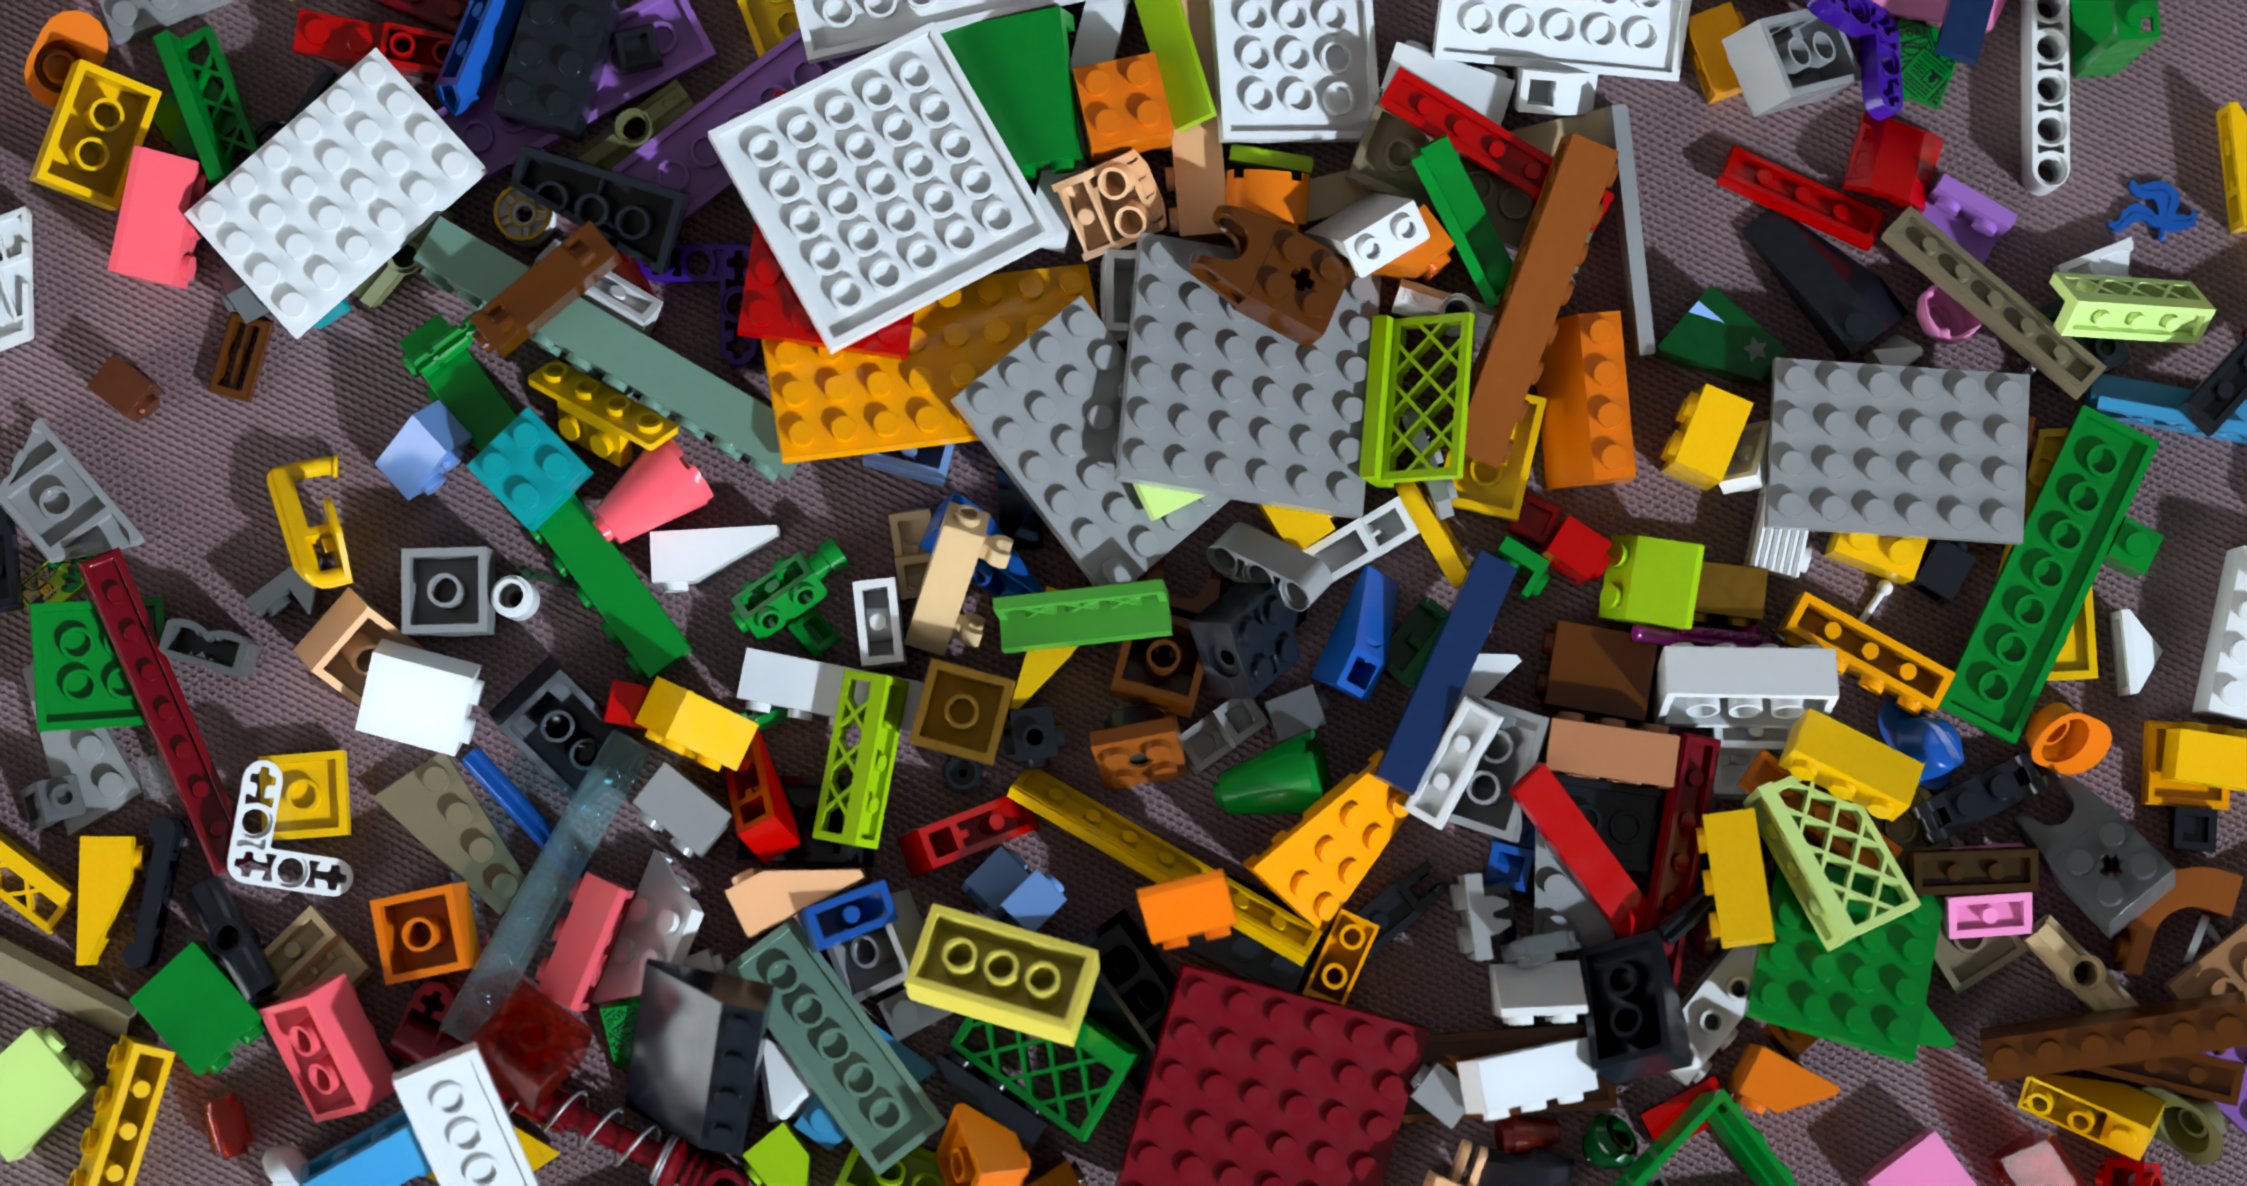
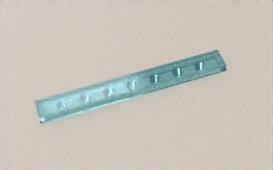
[439,729,652,1048]

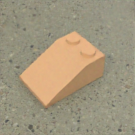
[725,867,869,937]

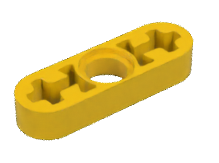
[1395,481,1471,589]

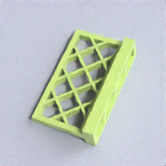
[1742,775,1921,952]

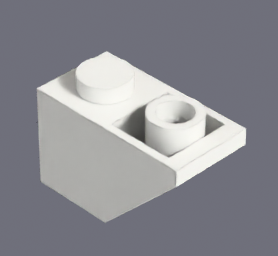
[1510,66,1598,116]

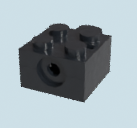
[1189,582,1307,699]

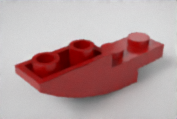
[293,9,455,79]

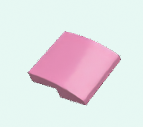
[1937,842,2033,939]

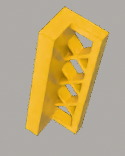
[0,831,78,934]

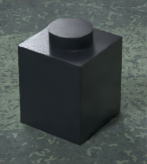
[1906,539,1977,605]

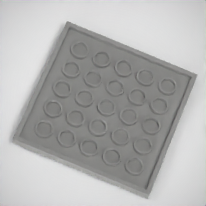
[1114,232,1382,519]

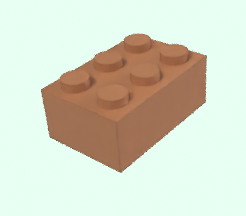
[1541,712,1680,789]

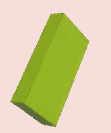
[1227,144,1314,180]

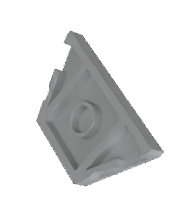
[0,417,145,564]

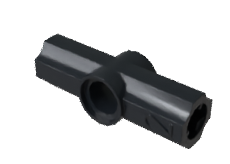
[186,876,282,1004]

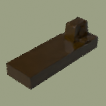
[1908,846,2039,895]

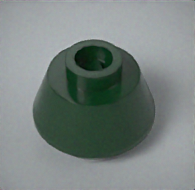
[1582,1113,1638,1170]

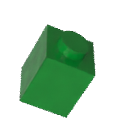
[2102,517,2164,578]

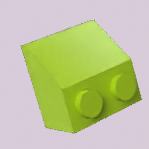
[1598,535,1705,630]

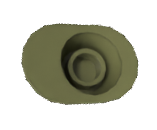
[2137,1086,2229,1165]

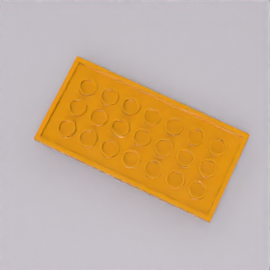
[761,264,1098,464]

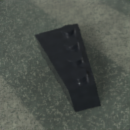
[509,145,692,276]

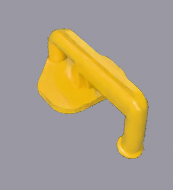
[267,453,353,589]

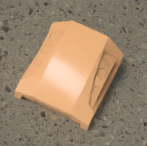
[1051,149,1167,262]

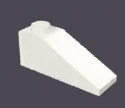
[650,525,781,593]

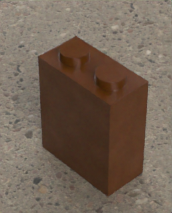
[1534,620,1658,723]

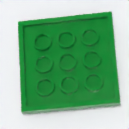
[1743,861,1945,1063]

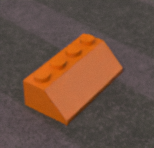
[1536,311,1636,490]

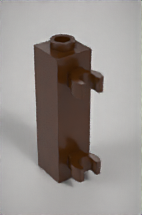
[469,220,623,358]

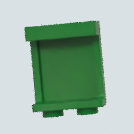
[129,941,266,1076]

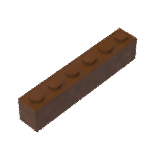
[1980,991,2247,1082]

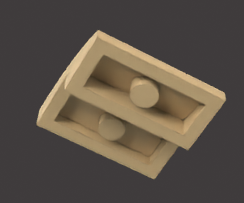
[263,905,375,998]

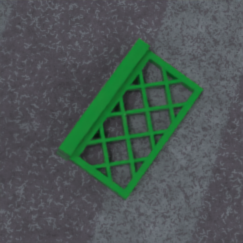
[949,1012,1144,1142]

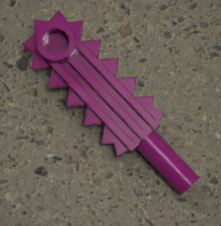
[1631,624,1772,647]

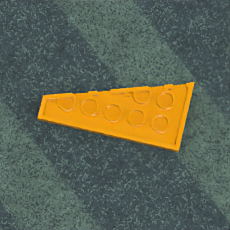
[1242,713,1454,934]

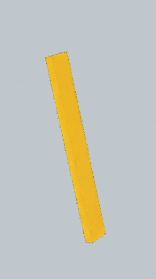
[1007,769,1323,967]

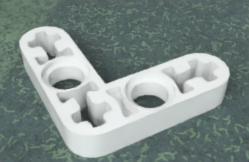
[227,760,353,897]

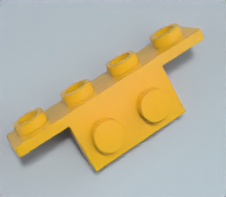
[528,359,678,468]

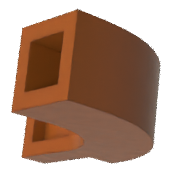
[2111,867,2243,977]

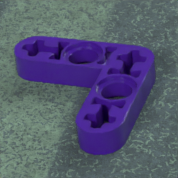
[1805,0,1903,121]
[638,244,761,367]

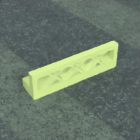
[2049,272,2216,344]

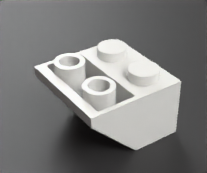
[1489,960,1588,1025]

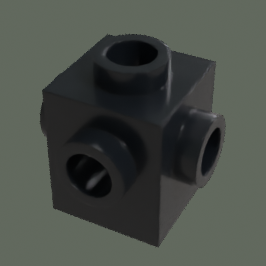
[1004,706,1066,770]

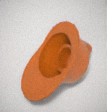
[24,10,109,108]
[2025,702,2112,775]

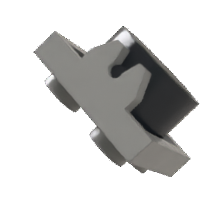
[1450,873,1516,961]

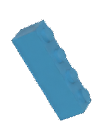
[301,1108,433,1186]

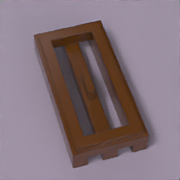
[207,312,275,404]

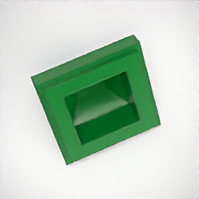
[788,608,841,658]

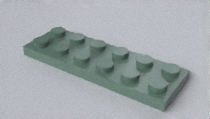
[723,917,947,1177]

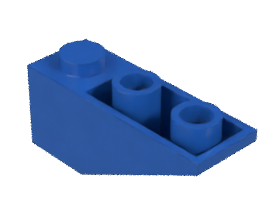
[919,491,1044,597]
[1311,565,1399,702]

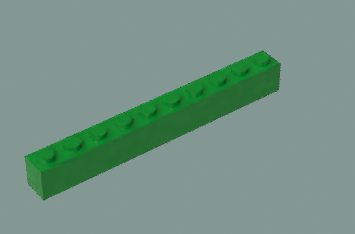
[399,313,695,681]

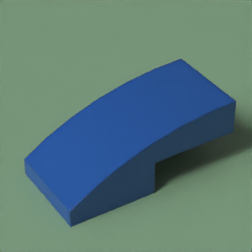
[1483,816,1535,892]

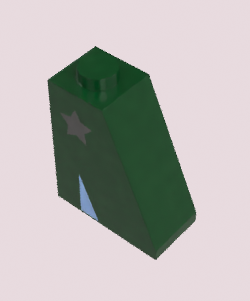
[1653,284,1788,387]

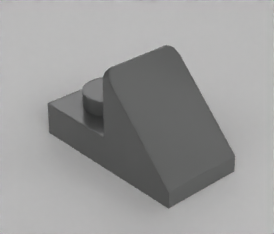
[244,550,328,618]

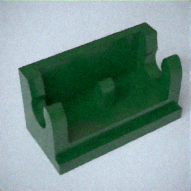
[1383,597,1448,691]

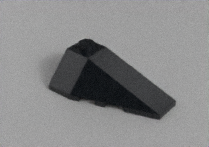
[1741,209,1908,362]

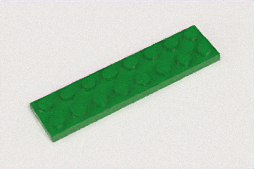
[1938,404,2160,745]

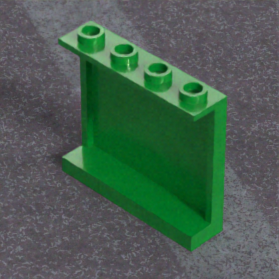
[941,6,1089,180]

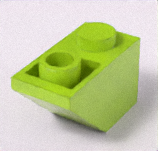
[743,1119,813,1186]

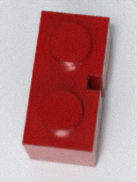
[1539,515,1612,587]

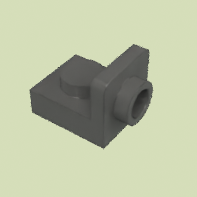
[20,774,86,832]

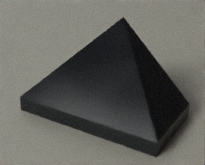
[997,467,1043,550]

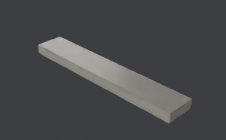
[1604,104,1656,359]

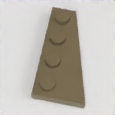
[372,753,538,915]

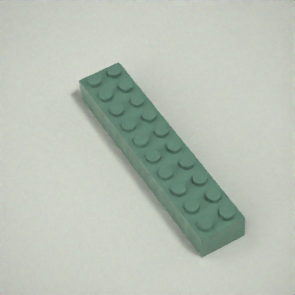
[413,216,799,483]

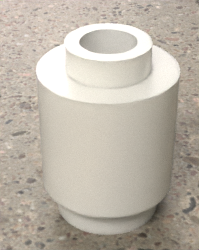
[491,575,540,621]

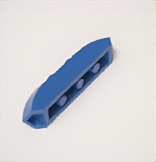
[434,0,525,116]

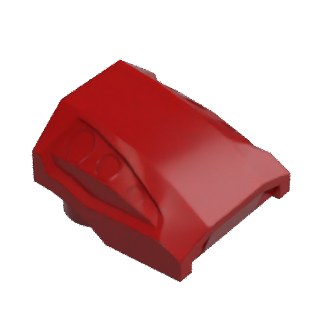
[1841,112,1943,213]

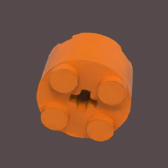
[1225,169,1310,232]

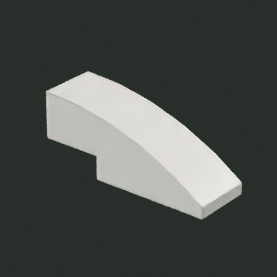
[1303,496,1421,584]

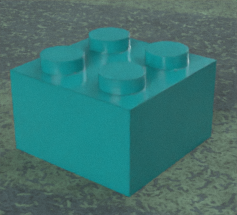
[466,407,595,532]

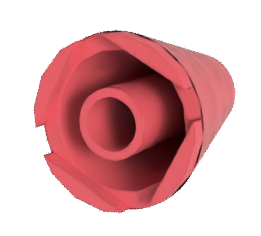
[592,438,714,544]

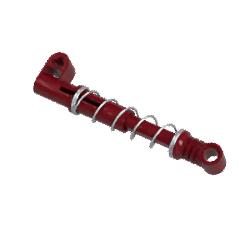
[388,981,750,1186]

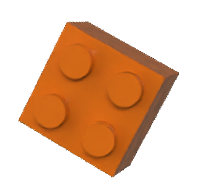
[1072,51,1174,163]
[370,881,483,985]

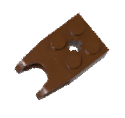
[1189,205,1353,349]
[1109,557,1221,718]

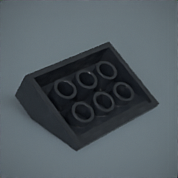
[625,958,775,1157]

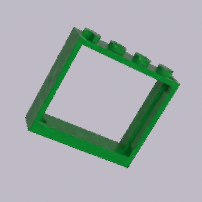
[2069,0,2161,78]
[1612,1089,1798,1186]

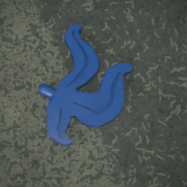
[2106,180,2197,242]

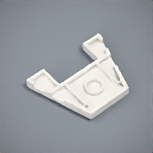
[0,206,34,352]

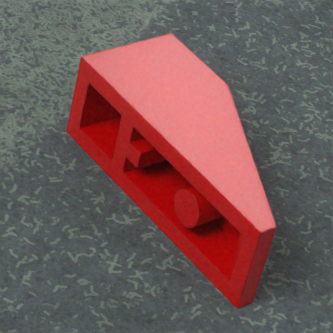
[723,729,800,863]
[897,795,1039,878]

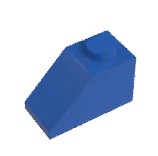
[797,879,899,954]

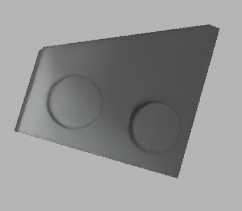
[1500,930,1583,969]

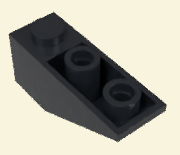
[936,1050,1048,1154]

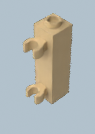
[904,501,1014,656]

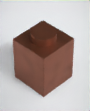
[87,354,164,423]

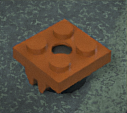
[1089,705,1189,790]

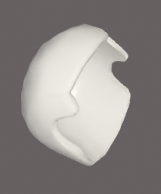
[262,1144,308,1186]

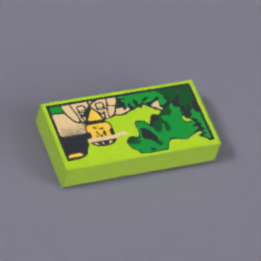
[22,554,98,608]

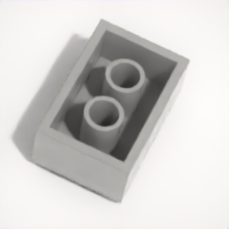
[1721,8,1861,117]

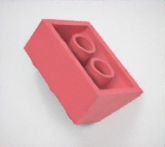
[107,145,214,290]
[535,872,637,1012]
[258,973,396,1123]

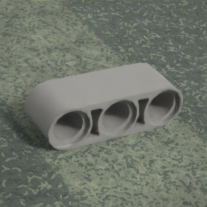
[1207,522,1332,611]

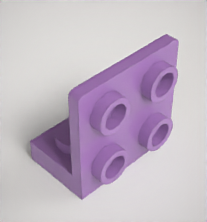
[1894,173,2018,267]

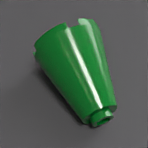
[1213,729,1332,814]

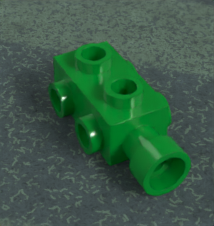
[729,537,850,642]

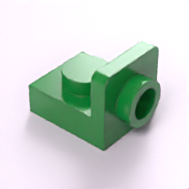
[1493,535,1551,601]

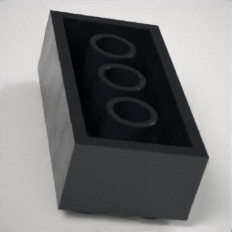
[493,0,624,142]

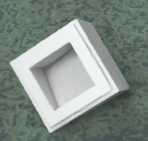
[1863,335,1924,366]

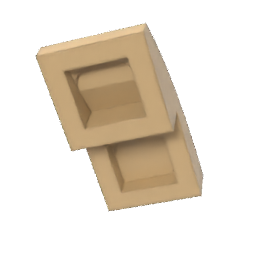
[888,507,932,600]

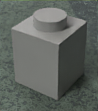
[1409,1061,1466,1129]

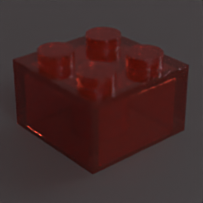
[469,981,594,1113]

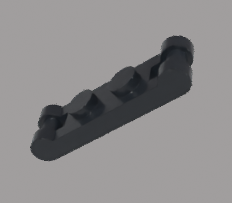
[1907,748,2052,848]
[122,816,186,968]

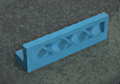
[2084,373,2247,445]

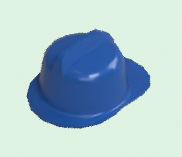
[1877,699,1964,790]

